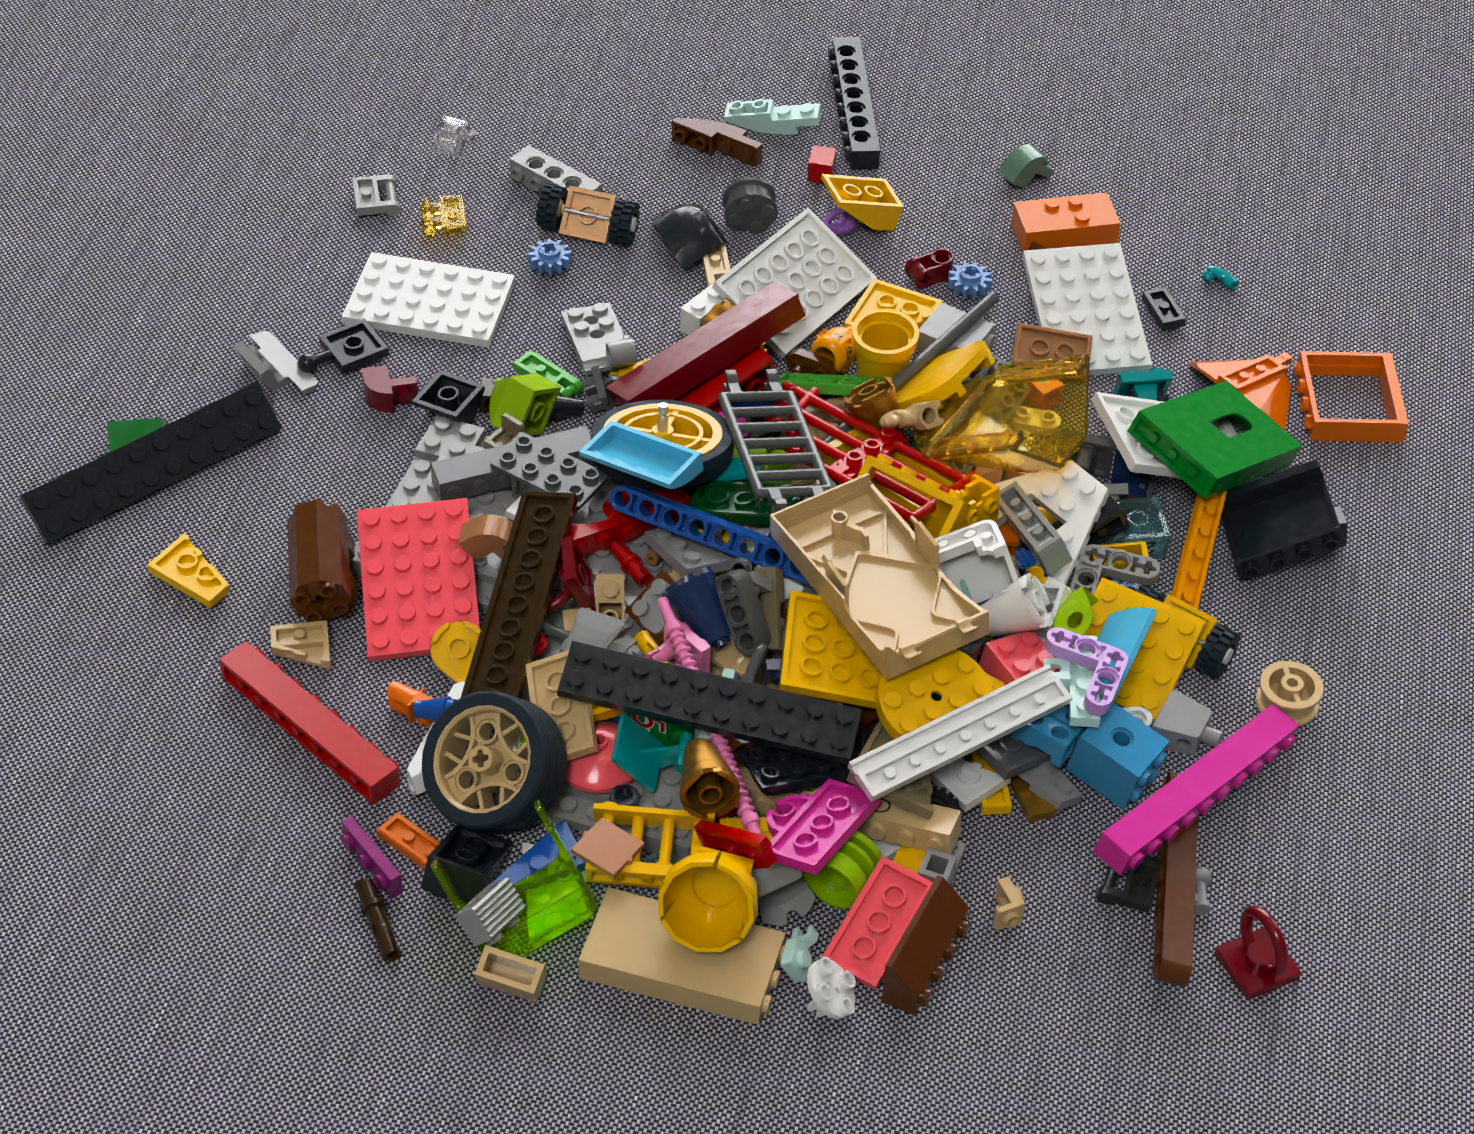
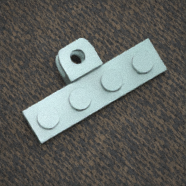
[1043,635,1101,728]

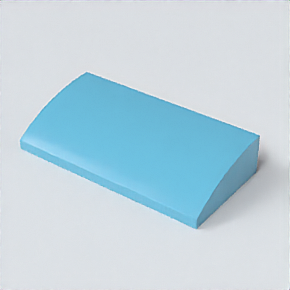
[579,420,704,489]
[1097,608,1157,702]

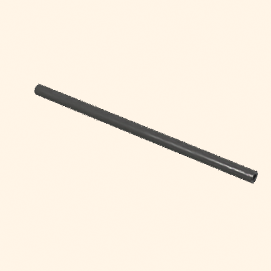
[823,292,999,443]

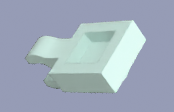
[780,925,819,983]

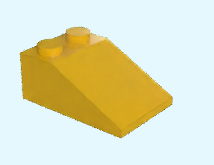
[821,174,904,231]

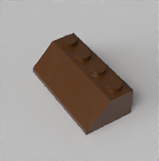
[881,875,971,1016]

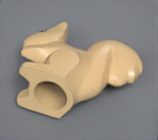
[879,400,945,430]

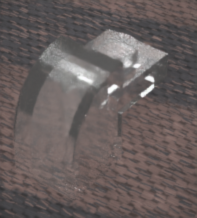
[431,115,477,158]

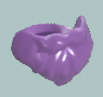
[823,208,858,236]

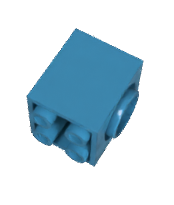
[1066,702,1170,810]

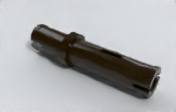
[355,878,401,962]

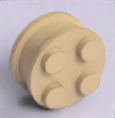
[1256,661,1324,727]

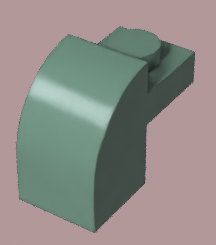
[998,144,1054,189]

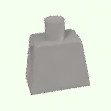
[1152,689,1223,756]

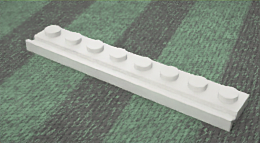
[848,664,1073,802]

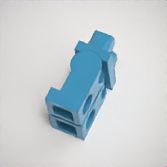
[1011,704,1088,768]

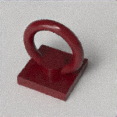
[546,536,596,613]
[1214,905,1302,1001]

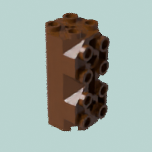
[287,499,357,622]

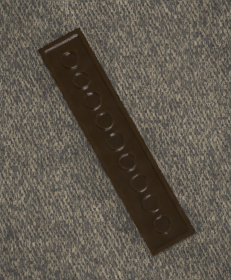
[461,490,578,730]

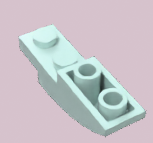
[724,99,822,135]

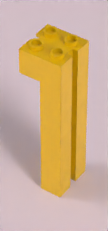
[821,428,999,539]

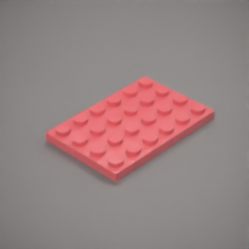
[357,498,480,662]

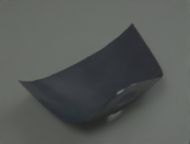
[651,204,727,270]

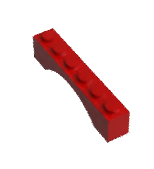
[561,488,691,559]

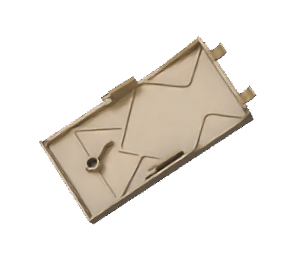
[770,473,989,680]

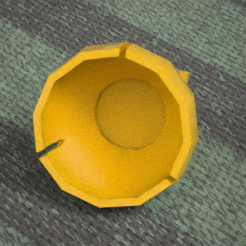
[658,844,758,952]

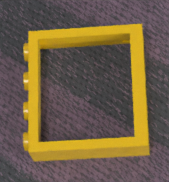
[857,454,971,537]

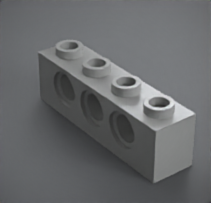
[510,145,602,194]
[998,481,1073,575]

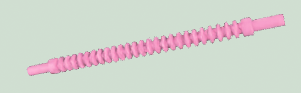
[657,597,762,834]

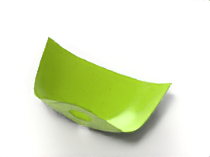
[1052,586,1099,658]

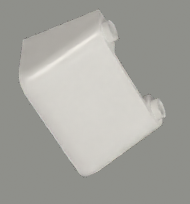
[935,520,1018,604]

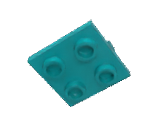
[611,712,693,793]

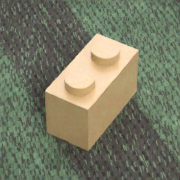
[474,945,547,1003]

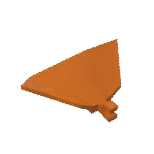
[1189,352,1293,430]

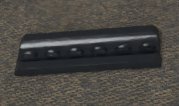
[737,729,874,796]

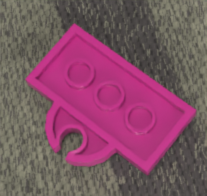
[766,779,881,875]

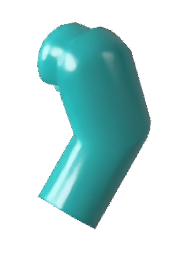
[1202,265,1239,291]

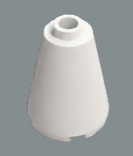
[980,573,1053,637]

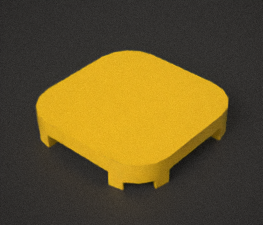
[896,341,995,410]

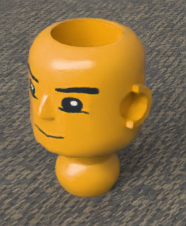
[810,326,856,373]

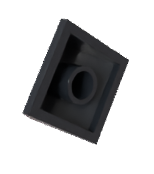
[412,370,485,424]

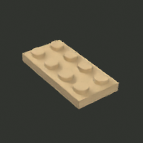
[525,650,598,761]

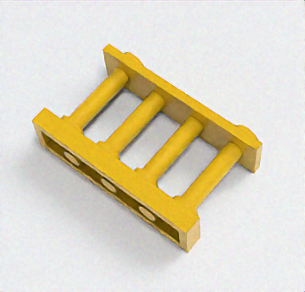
[585,801,715,888]

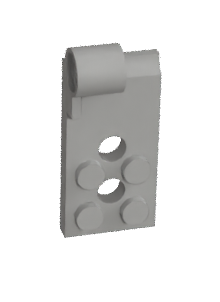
[561,302,637,375]

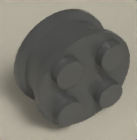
[722,177,778,234]

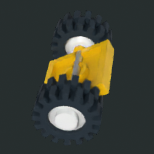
[1135,584,1241,679]

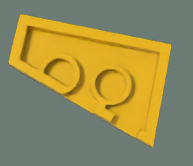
[147,533,230,608]

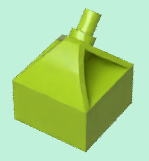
[489,373,561,436]

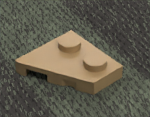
[270,620,331,669]

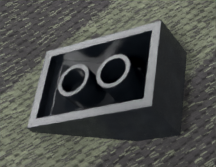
[421,825,514,906]

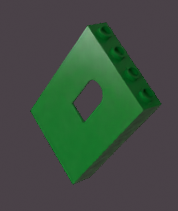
[1127,381,1303,499]

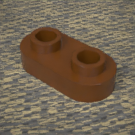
[786,348,837,375]

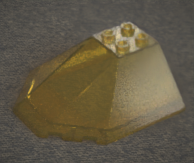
[909,354,1090,473]

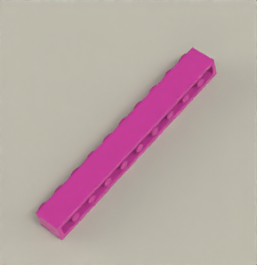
[1093,704,1300,875]

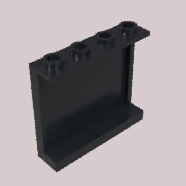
[1221,459,1347,581]

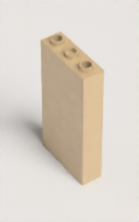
[578,887,786,1025]

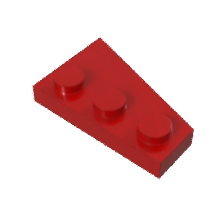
[694,819,777,870]

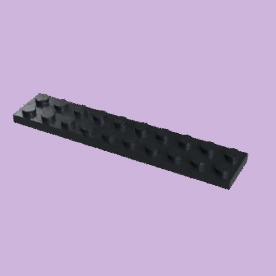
[20,381,282,545]
[557,641,862,765]

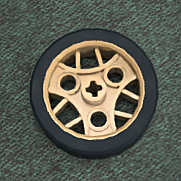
[422,691,567,834]

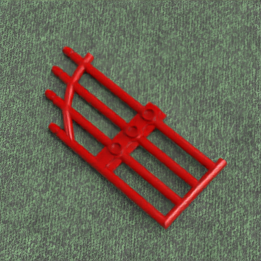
[765,381,978,524]

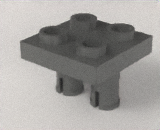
[1058,428,1115,479]

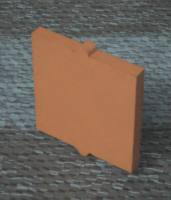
[571,817,645,878]

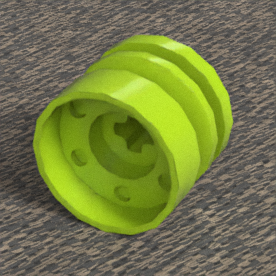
[803,831,882,909]

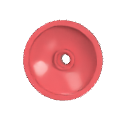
[564,721,634,794]

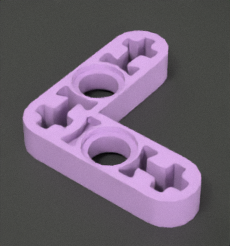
[1044,627,1128,715]

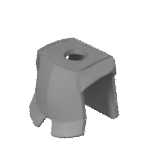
[560,607,637,653]
[751,862,816,926]

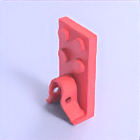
[821,856,933,991]

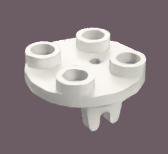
[807,956,856,1019]

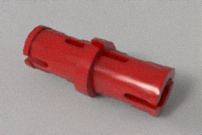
[609,540,653,588]

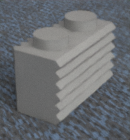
[455,877,526,946]

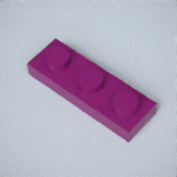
[340,816,403,899]

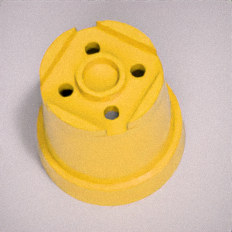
[852,309,919,381]

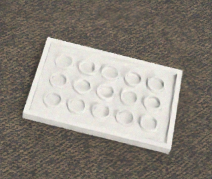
[712,208,877,359]
[1022,243,1152,378]
[341,252,515,348]
[1091,392,1263,486]

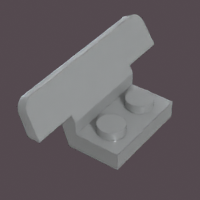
[234,331,318,394]

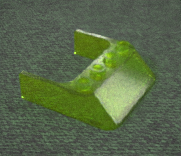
[431,800,596,957]

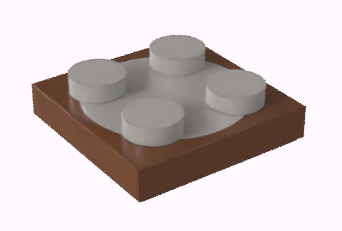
[625,569,683,646]

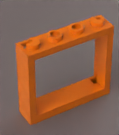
[1293,351,1409,442]

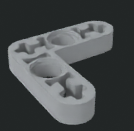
[1070,544,1160,617]

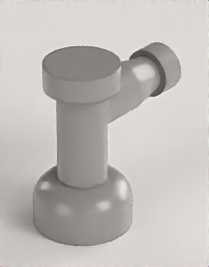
[1194,867,1212,915]

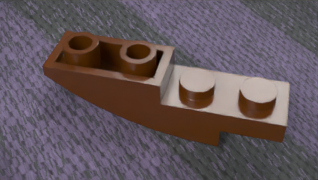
[672,118,762,167]

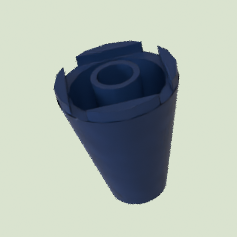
[661,566,731,650]

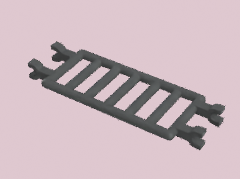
[718,369,834,514]

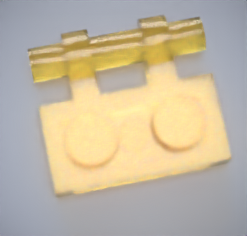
[420,194,467,238]

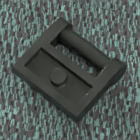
[1096,855,1162,913]

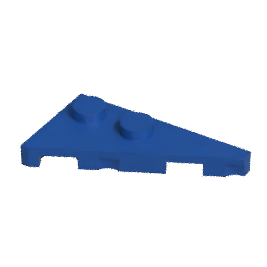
[492,820,586,893]

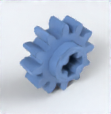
[528,238,572,276]
[948,262,992,299]

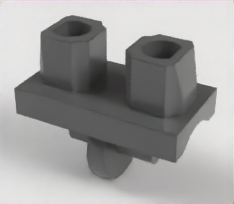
[581,365,621,414]

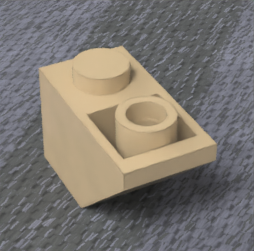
[596,573,625,631]

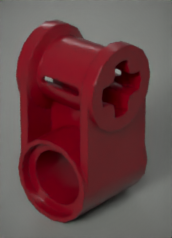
[904,249,953,289]

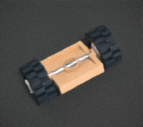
[535,183,640,246]

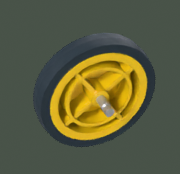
[591,400,734,489]

